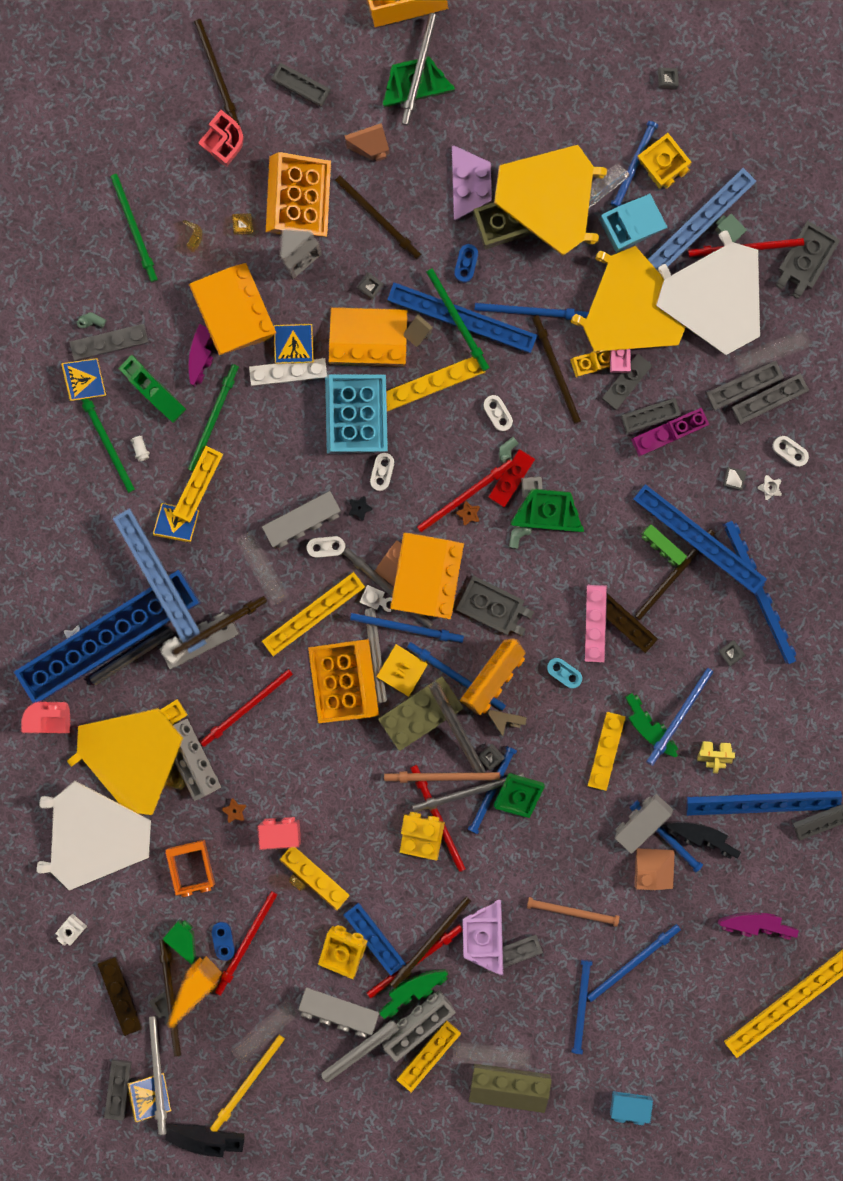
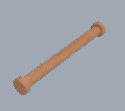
[527,897,619,927]

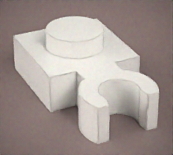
[360,585,392,612]

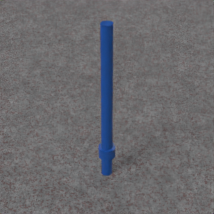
[475,303,589,320]
[350,613,464,643]
[406,642,506,711]
[646,668,713,766]
[587,924,681,1002]

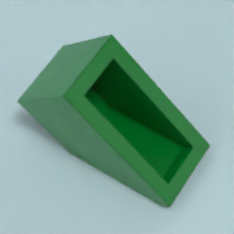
[163,919,196,965]

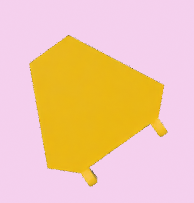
[494,145,607,256]
[571,246,685,352]
[67,708,183,815]

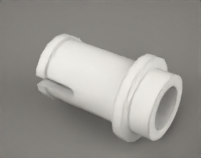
[131,436,150,462]

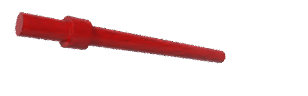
[688,238,804,257]
[417,459,514,533]
[199,669,294,747]
[410,765,466,872]
[214,891,278,996]
[366,924,463,998]

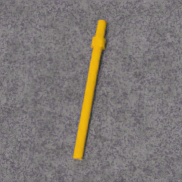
[210,1034,285,1132]

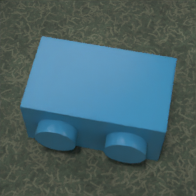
[610,1091,653,1125]

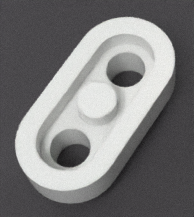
[484,395,513,432]
[773,436,809,467]
[370,453,394,491]
[307,536,345,558]

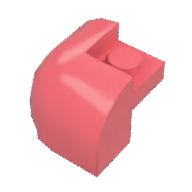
[198,110,244,167]
[21,702,70,733]

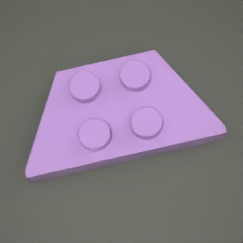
[452,146,492,220]
[463,900,503,976]

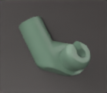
[77,312,107,328]
[499,437,519,464]
[509,526,532,549]

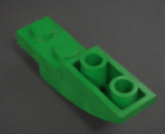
[118,355,186,423]
[624,693,678,757]
[379,969,448,1019]

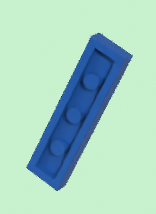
[343,902,406,976]

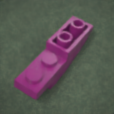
[189,324,214,387]
[631,407,709,457]
[718,912,799,940]

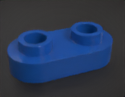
[454,244,478,283]
[212,922,235,961]

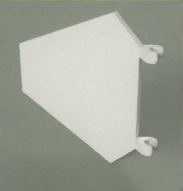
[656,231,760,355]
[37,781,151,890]

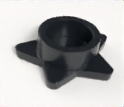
[348,496,373,521]

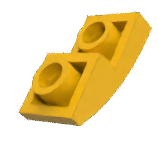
[570,351,610,377]

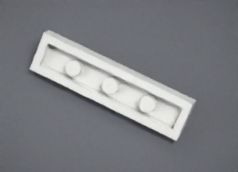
[249,358,327,386]

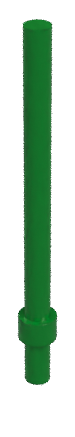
[110,174,158,283]
[426,268,490,372]
[188,364,239,471]
[81,398,135,493]

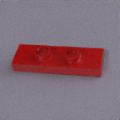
[488,449,535,507]

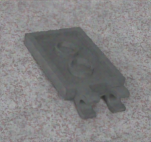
[775,221,840,299]
[456,576,534,636]

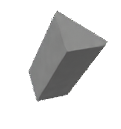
[281,229,322,279]

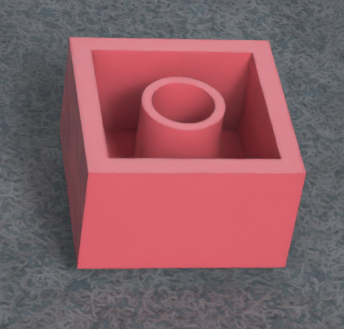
[258,817,301,849]

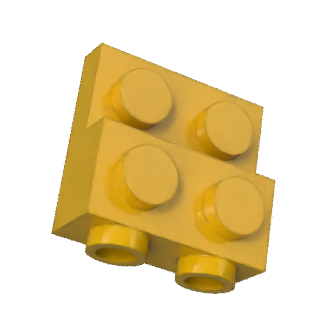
[637,133,692,189]
[399,812,445,860]
[318,925,368,979]

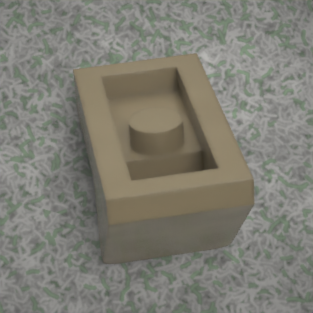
[403,315,433,347]
[488,709,527,736]

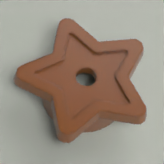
[456,501,480,526]
[222,798,247,823]

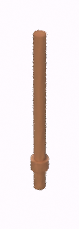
[384,771,500,783]

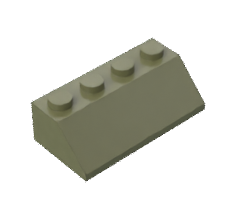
[469,1063,551,1113]

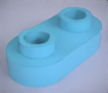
[547,658,582,688]

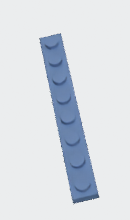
[648,168,756,272]
[113,509,207,653]

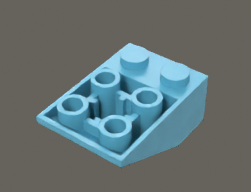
[599,194,668,254]

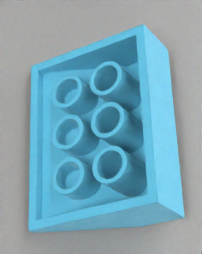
[325,374,388,454]

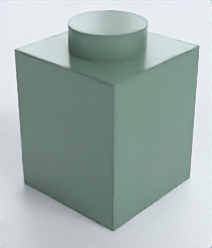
[715,214,747,243]

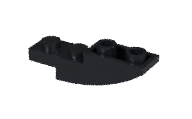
[665,821,741,859]
[165,1124,245,1158]

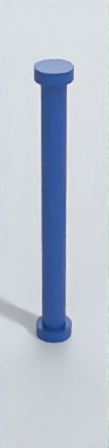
[610,121,659,207]
[468,746,517,834]
[629,800,703,873]
[571,960,593,1054]

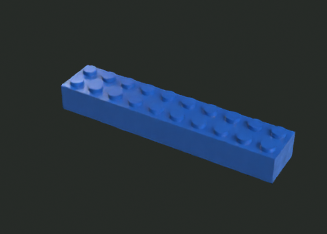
[14,570,201,703]

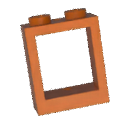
[165,840,215,897]

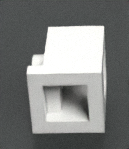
[162,636,188,664]
[55,914,87,946]

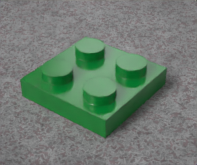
[494,773,545,818]

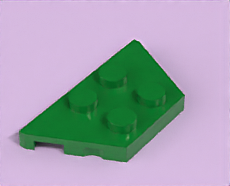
[383,56,455,108]
[510,488,584,532]

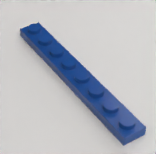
[387,282,537,354]
[633,484,767,594]
[723,521,796,664]
[686,791,842,816]

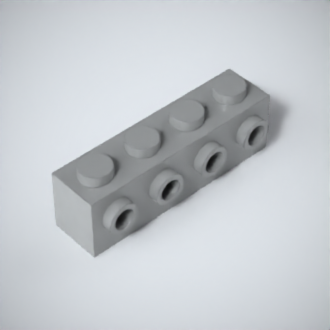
[262,491,341,549]
[160,612,240,669]
[173,719,221,801]
[298,988,379,1038]
[382,990,456,1062]

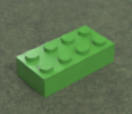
[641,524,687,566]

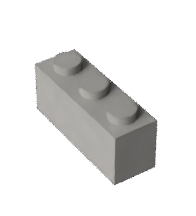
[615,794,673,854]

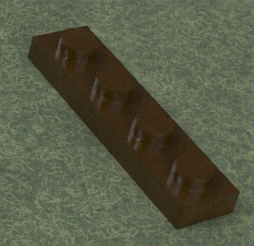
[606,593,658,653]
[97,956,143,1036]

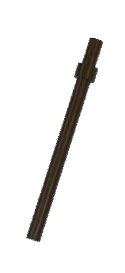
[194,19,240,126]
[335,175,422,260]
[532,315,581,424]
[634,529,716,620]
[171,596,267,657]
[390,896,471,989]
[159,939,182,1057]

